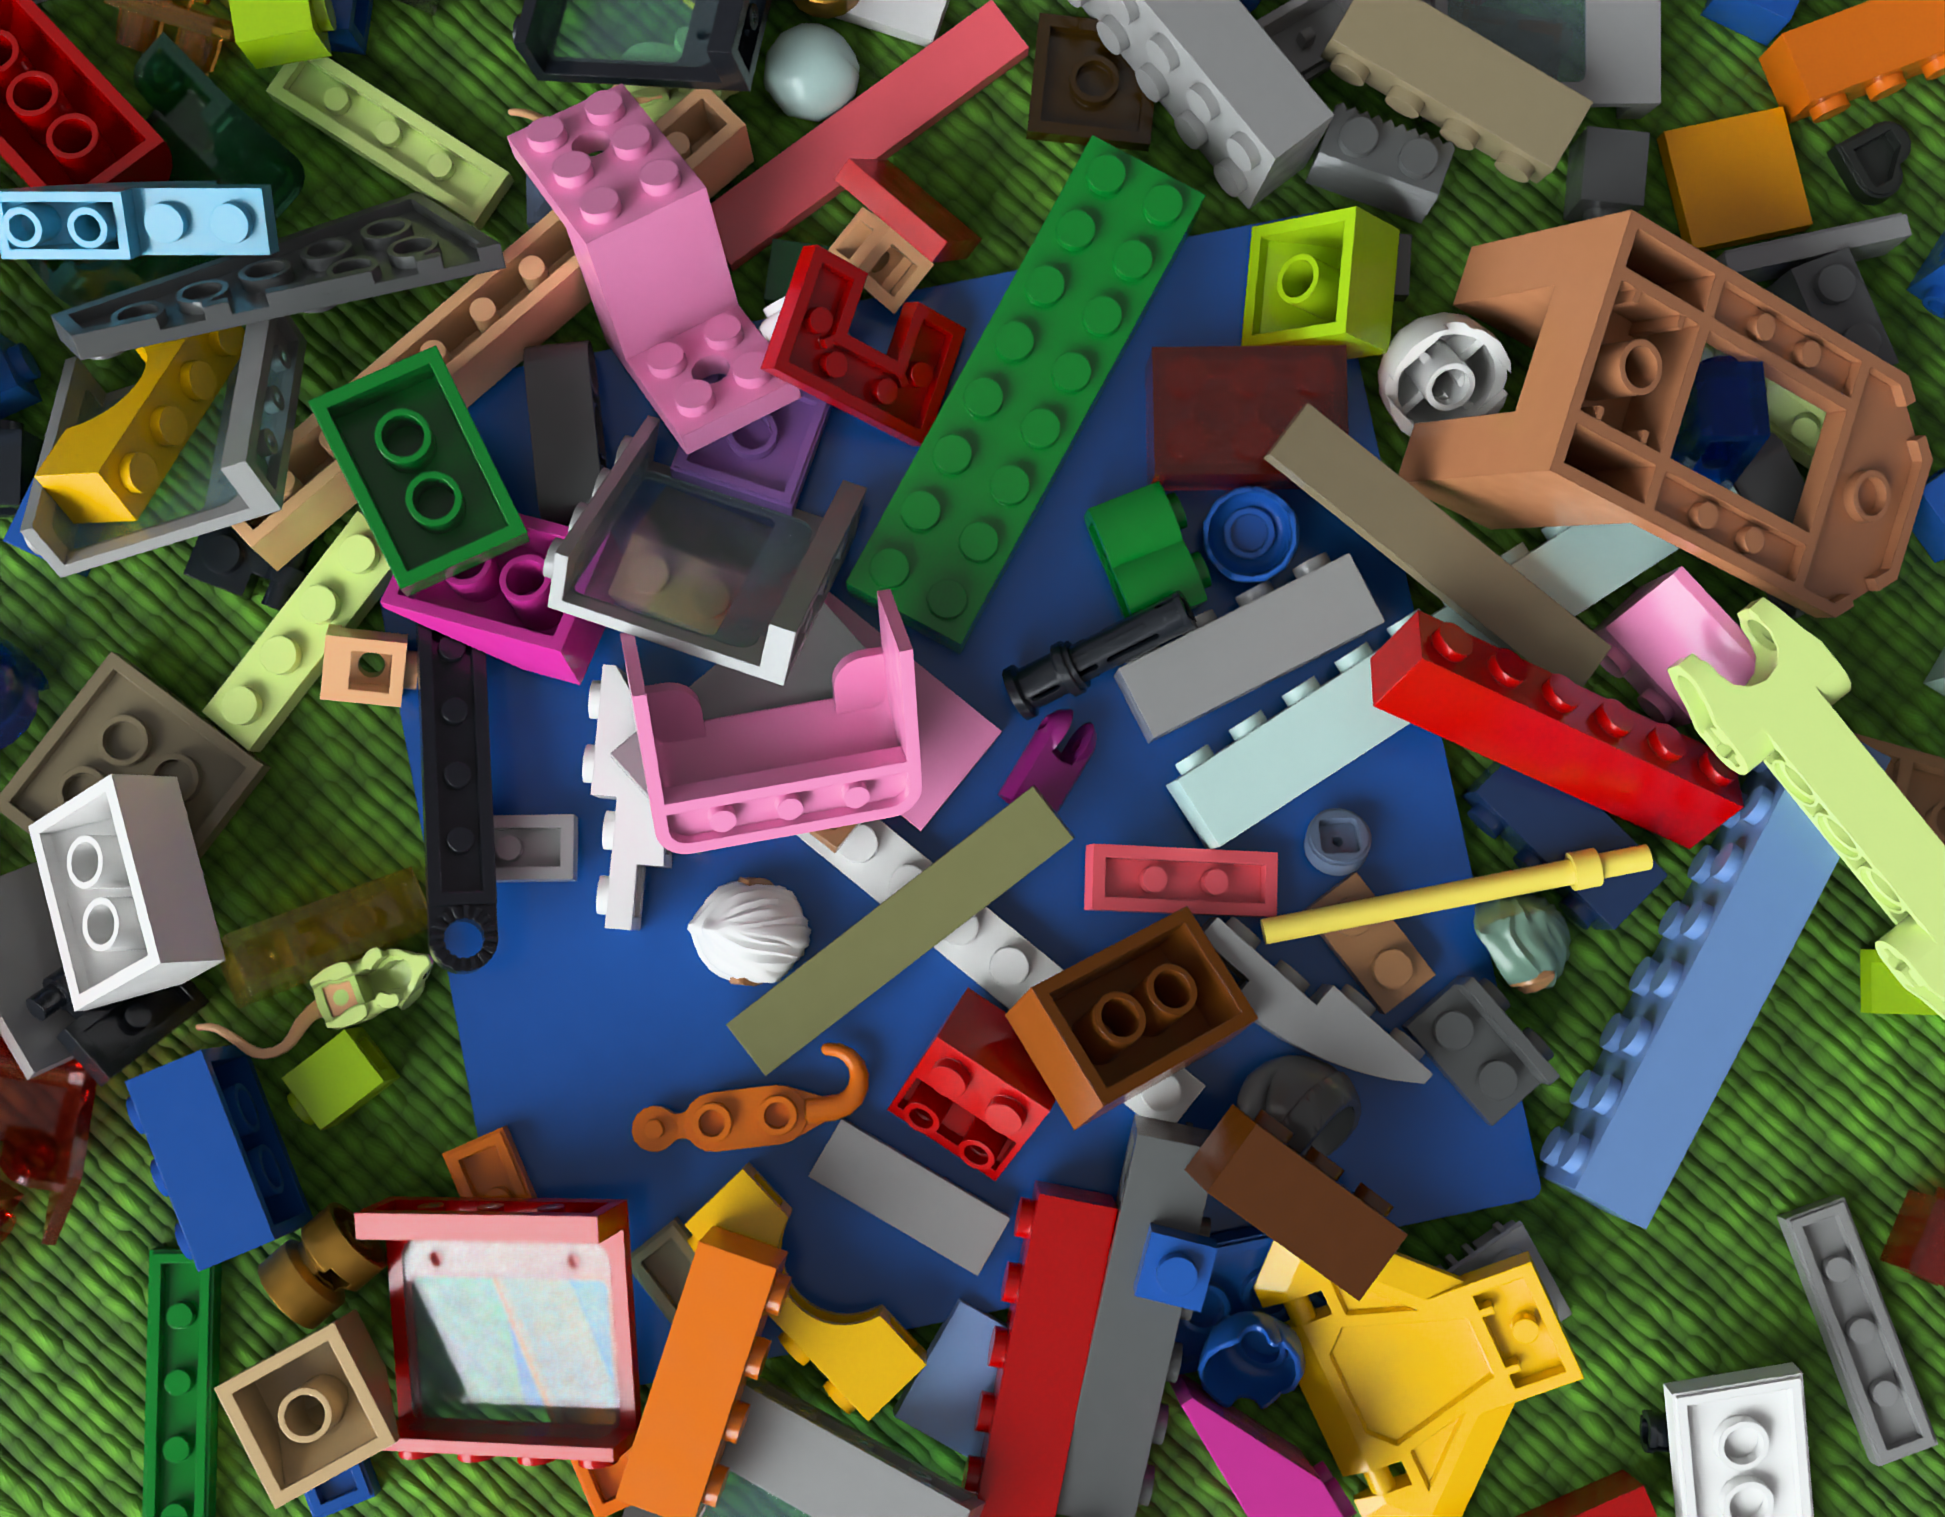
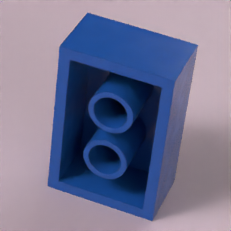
[125,1045,313,1272]

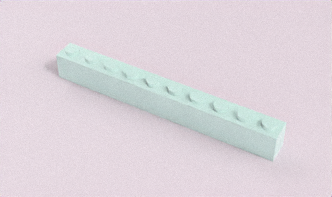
[1165,441,1739,849]

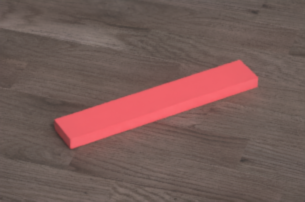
[711,0,1029,271]

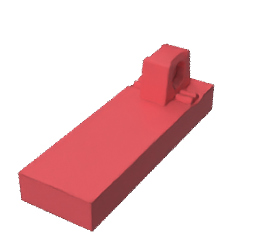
[1084,844,1278,918]

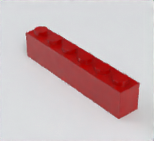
[1370,610,1744,849]
[962,1180,1118,1517]

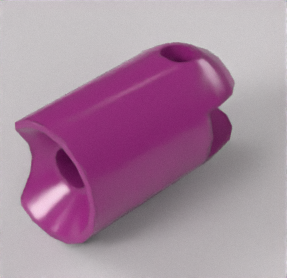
[997,709,1097,813]

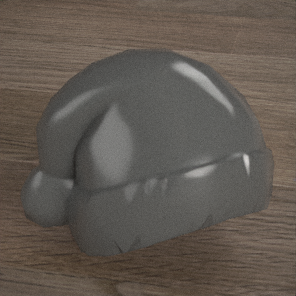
[1236,1055,1361,1157]

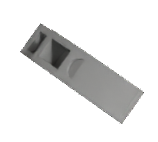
[1201,916,1433,1084]

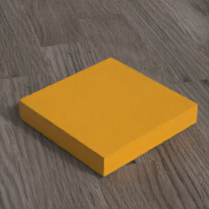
[1657,106,1813,252]

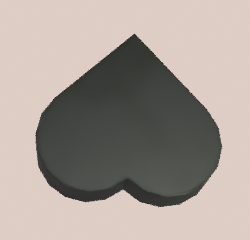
[1826,121,1911,206]

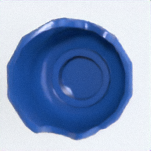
[1203,486,1301,583]
[1198,1311,1306,1409]

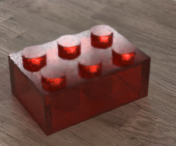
[1145,345,1349,491]

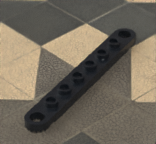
[416,622,499,974]

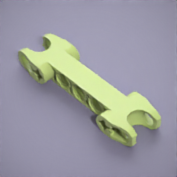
[1667,597,1945,1020]

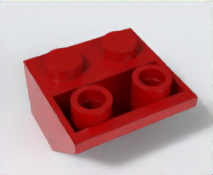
[887,988,1056,1181]

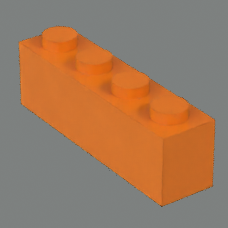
[1759,0,1945,124]
[615,1225,792,1517]

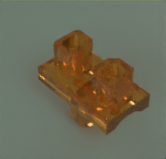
[104,0,236,72]

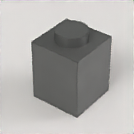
[1563,126,1650,222]

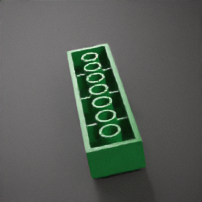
[845,135,1206,654]

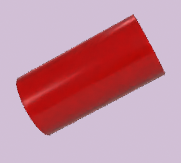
[0,0,172,187]

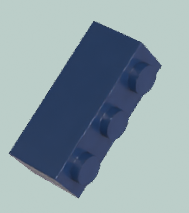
[1460,761,1668,930]

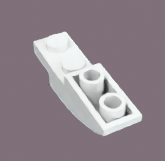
[582,664,672,930]

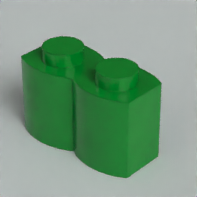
[1083,481,1212,619]

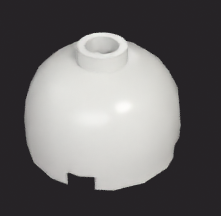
[1378,312,1511,436]

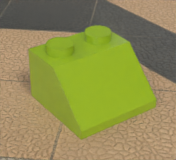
[1241,206,1400,361]

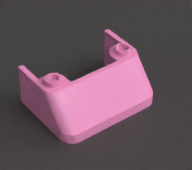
[620,589,922,854]

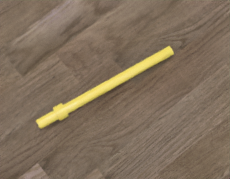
[1260,844,1653,945]

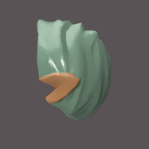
[1473,893,1571,994]

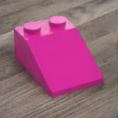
[380,513,622,685]
[1169,1374,1357,1517]

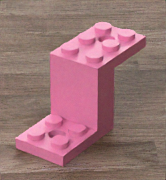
[507,83,802,455]

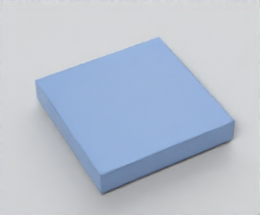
[892,1298,1006,1457]

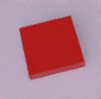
[834,158,982,263]

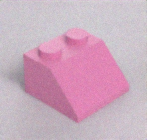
[1593,566,1756,728]

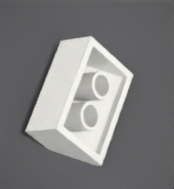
[28,774,226,1012]

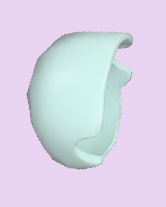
[763,23,860,122]

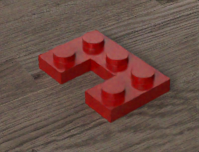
[760,244,966,446]

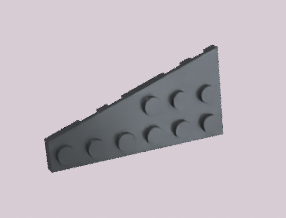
[51,192,506,360]

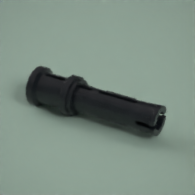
[1002,590,1198,720]

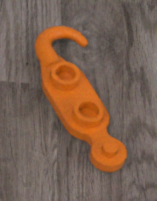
[632,1043,869,1152]

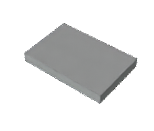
[0,862,75,1080]

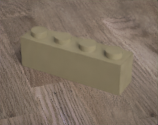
[1320,0,1593,184]

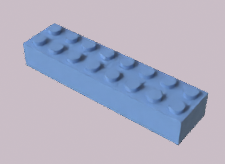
[1539,741,1892,1229]

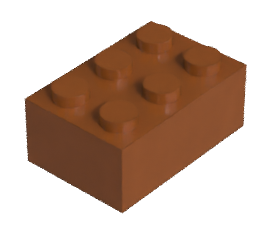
[1005,906,1259,1130]

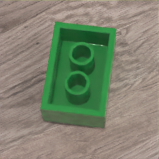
[308,345,529,597]

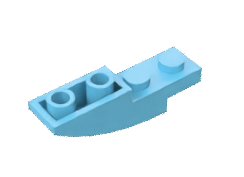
[0,181,279,260]

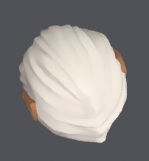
[687,877,811,986]

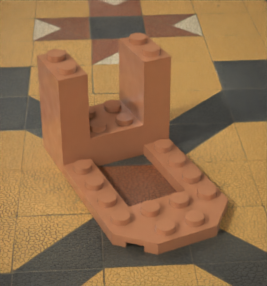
[1398,209,1933,618]

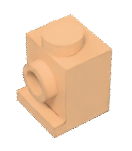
[828,207,934,314]
[320,624,418,707]

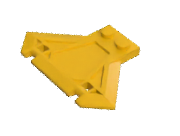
[1254,1240,1584,1517]

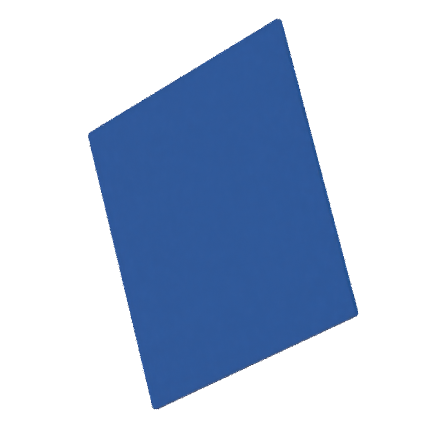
[380,212,1541,1406]

